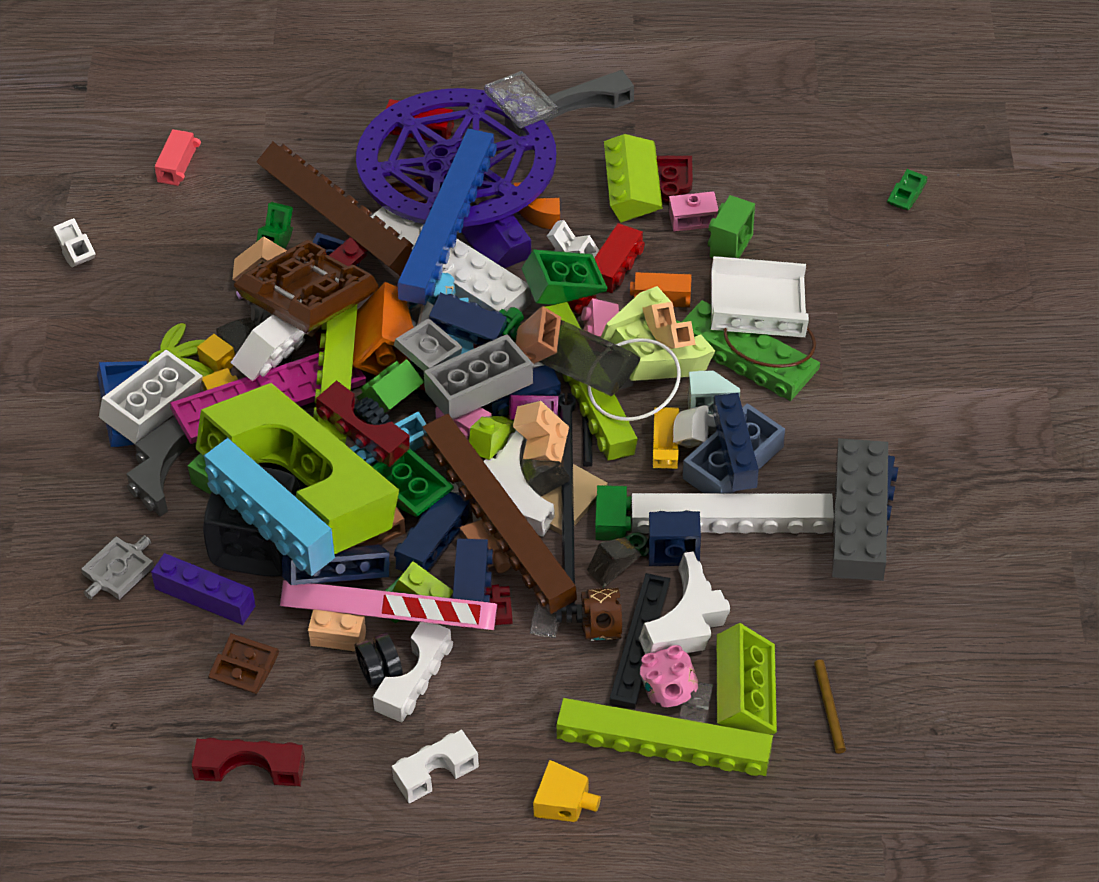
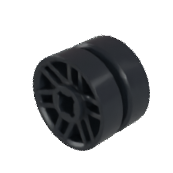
[354,632,403,688]

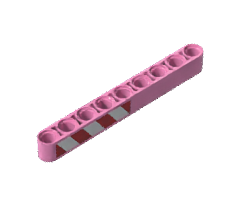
[280,580,497,630]

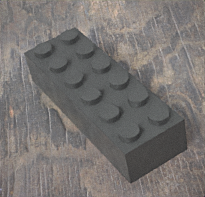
[832,438,888,581]

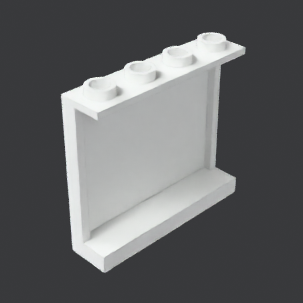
[711,256,809,337]

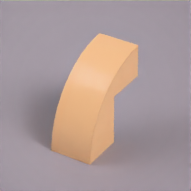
[643,302,696,349]

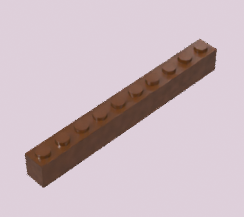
[256,141,414,276]
[422,413,577,614]

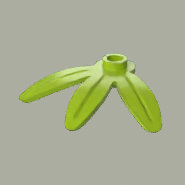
[149,323,214,377]

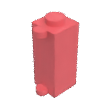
[154,129,201,186]

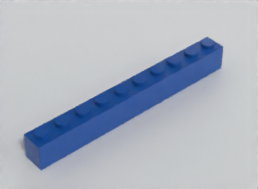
[398,129,497,305]

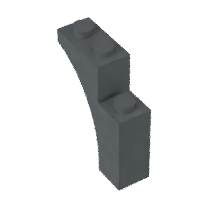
[127,416,196,517]

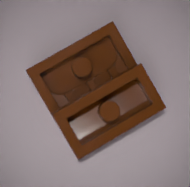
[208,633,279,694]

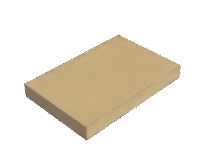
[538,464,608,535]

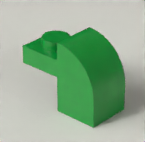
[256,202,293,249]

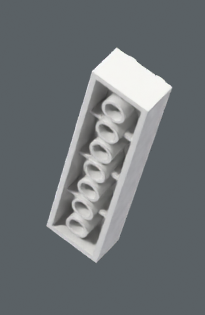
[370,207,531,312]

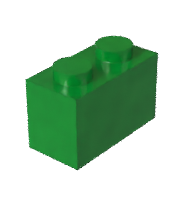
[595,485,632,541]

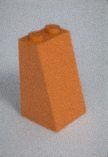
[353,282,413,375]

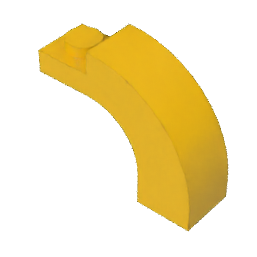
[653,407,679,469]

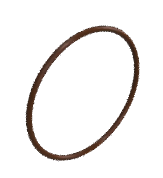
[723,327,816,368]

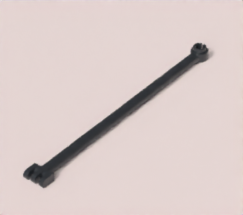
[556,393,582,623]

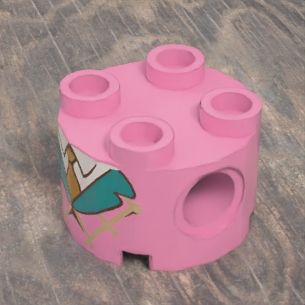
[640,645,698,707]

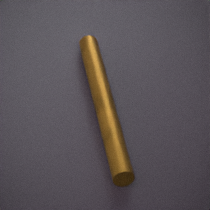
[814,660,846,754]

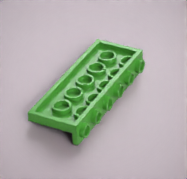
[676,300,820,401]

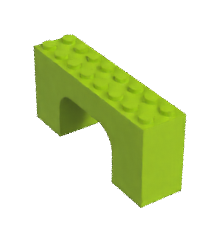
[196,383,399,554]

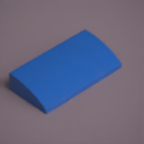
[97,361,159,447]

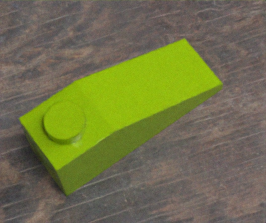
[469,416,516,460]

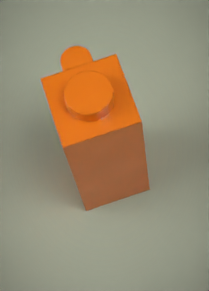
[630,272,691,307]

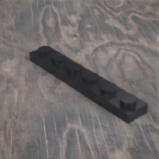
[610,573,670,709]

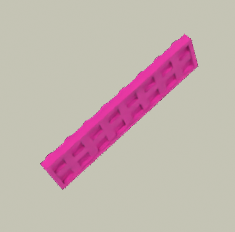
[170,351,366,444]

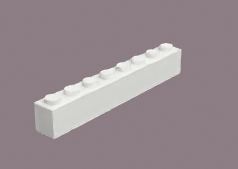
[632,493,834,534]

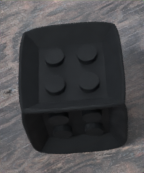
[203,467,300,577]

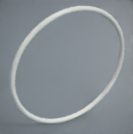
[587,338,681,421]

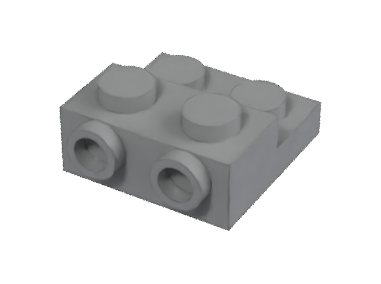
[394,318,463,371]

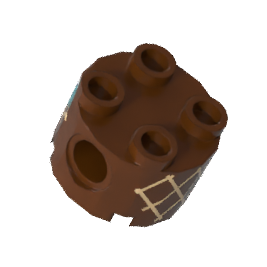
[581,588,622,641]

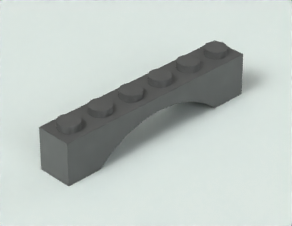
[504,70,634,137]

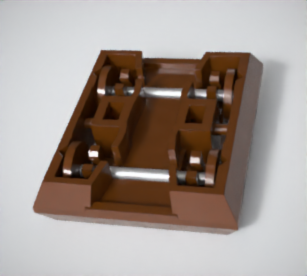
[234,239,379,334]

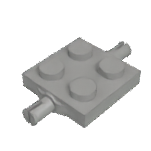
[81,535,154,600]

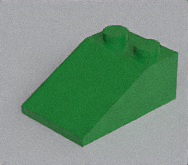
[521,249,608,305]
[372,448,454,517]

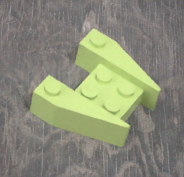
[599,286,715,381]

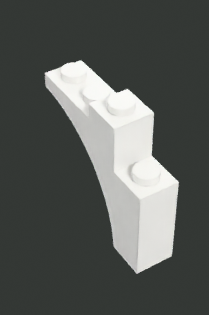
[484,430,555,537]
[639,552,730,654]

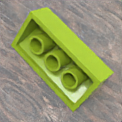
[604,134,663,223]
[716,623,777,734]

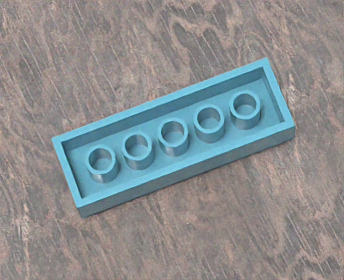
[204,438,335,576]

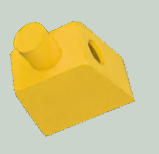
[533,760,601,822]

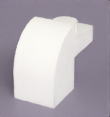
[53,218,96,267]
[547,220,599,258]
[673,405,717,448]

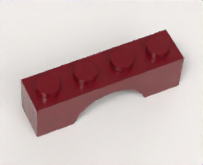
[316,380,410,467]
[192,737,305,787]

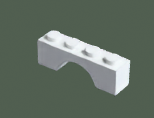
[373,622,453,722]

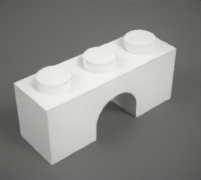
[392,730,479,803]

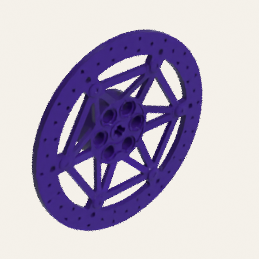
[356,88,556,227]

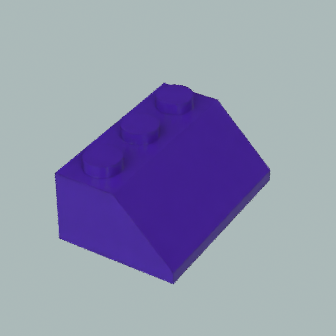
[461,196,531,269]

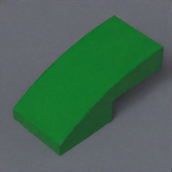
[887,169,928,211]

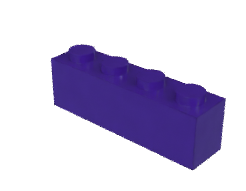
[151,553,256,625]

